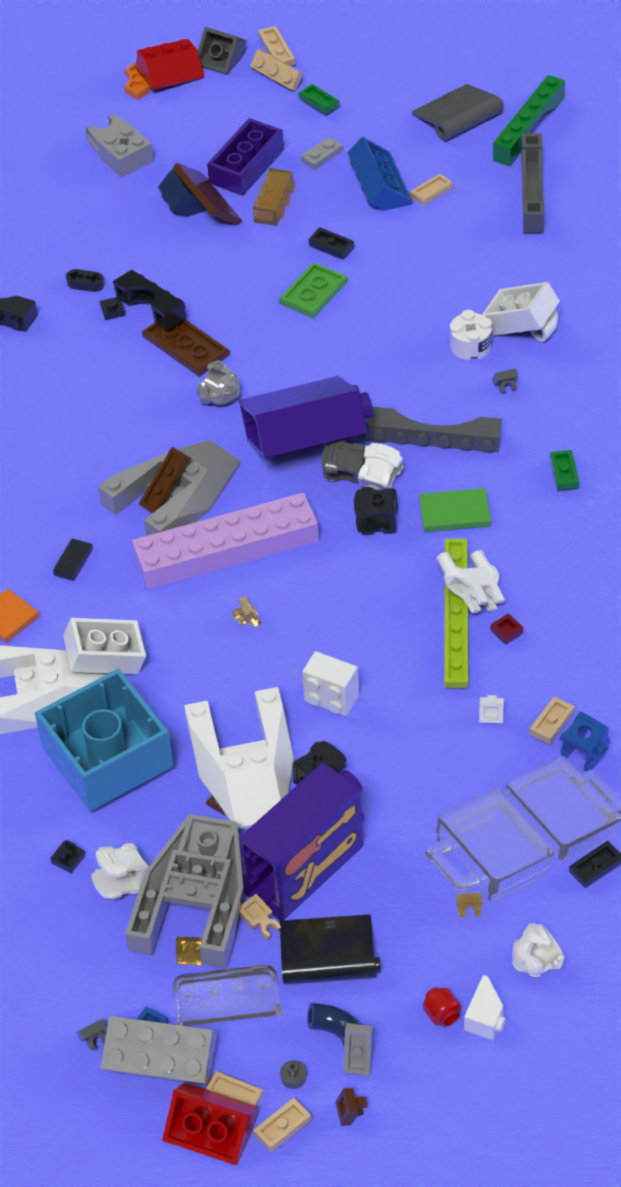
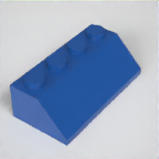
[347,136,413,211]

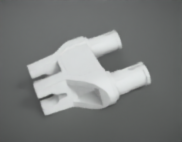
[436,550,505,613]

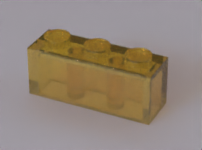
[253,168,296,226]

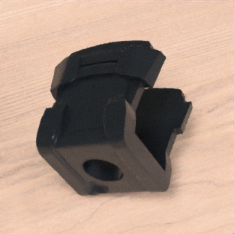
[354,487,398,535]
[293,740,347,785]

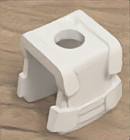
[358,443,404,490]
[91,843,149,900]

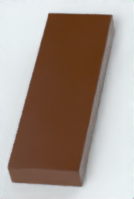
[139,447,191,513]

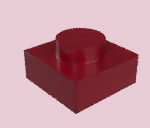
[490,613,523,644]

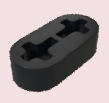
[66,269,105,292]

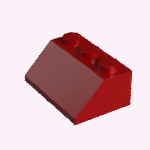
[136,39,204,90]
[162,1082,258,1165]

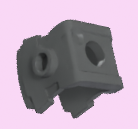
[321,439,366,484]

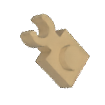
[239,894,281,941]

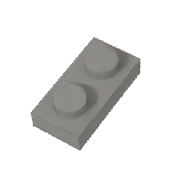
[301,137,343,170]
[343,1023,373,1076]

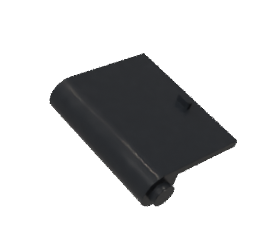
[280,914,380,984]

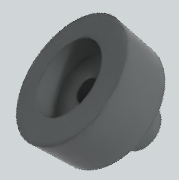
[280,1060,307,1089]

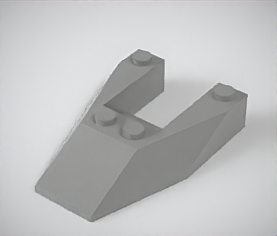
[98,440,241,536]
[125,814,244,968]

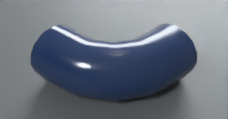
[307,1003,362,1046]

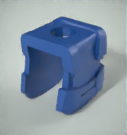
[559,711,611,772]

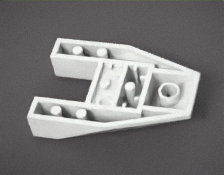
[0,645,109,734]
[184,687,294,830]

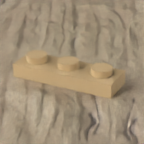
[258,26,295,66]
[250,49,303,91]

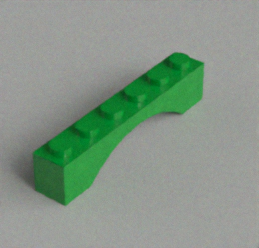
[493,75,565,167]

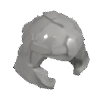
[196,360,240,405]

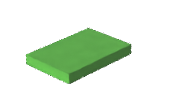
[279,262,348,319]
[419,488,491,532]

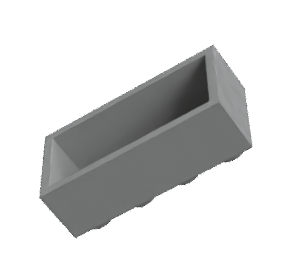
[100,1016,217,1086]

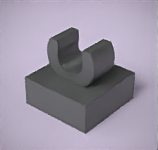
[492,368,518,394]
[76,1019,107,1050]

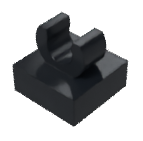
[50,840,86,874]

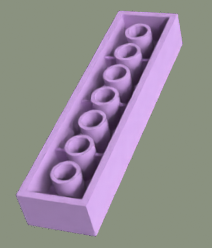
[132,492,319,590]

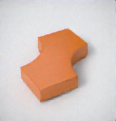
[124,62,152,100]

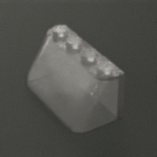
[172,965,281,1026]

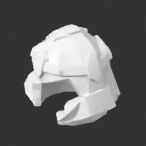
[512,923,565,977]

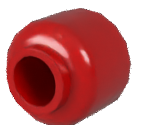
[422,987,461,1027]

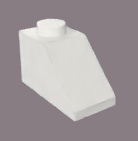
[464,975,506,1041]

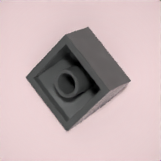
[198,27,247,74]

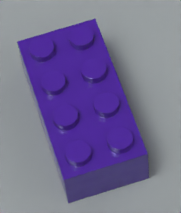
[207,118,284,194]

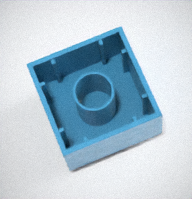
[35,668,174,812]

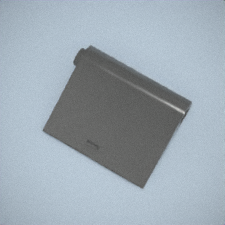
[411,84,504,141]

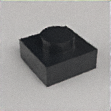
[99,296,125,320]

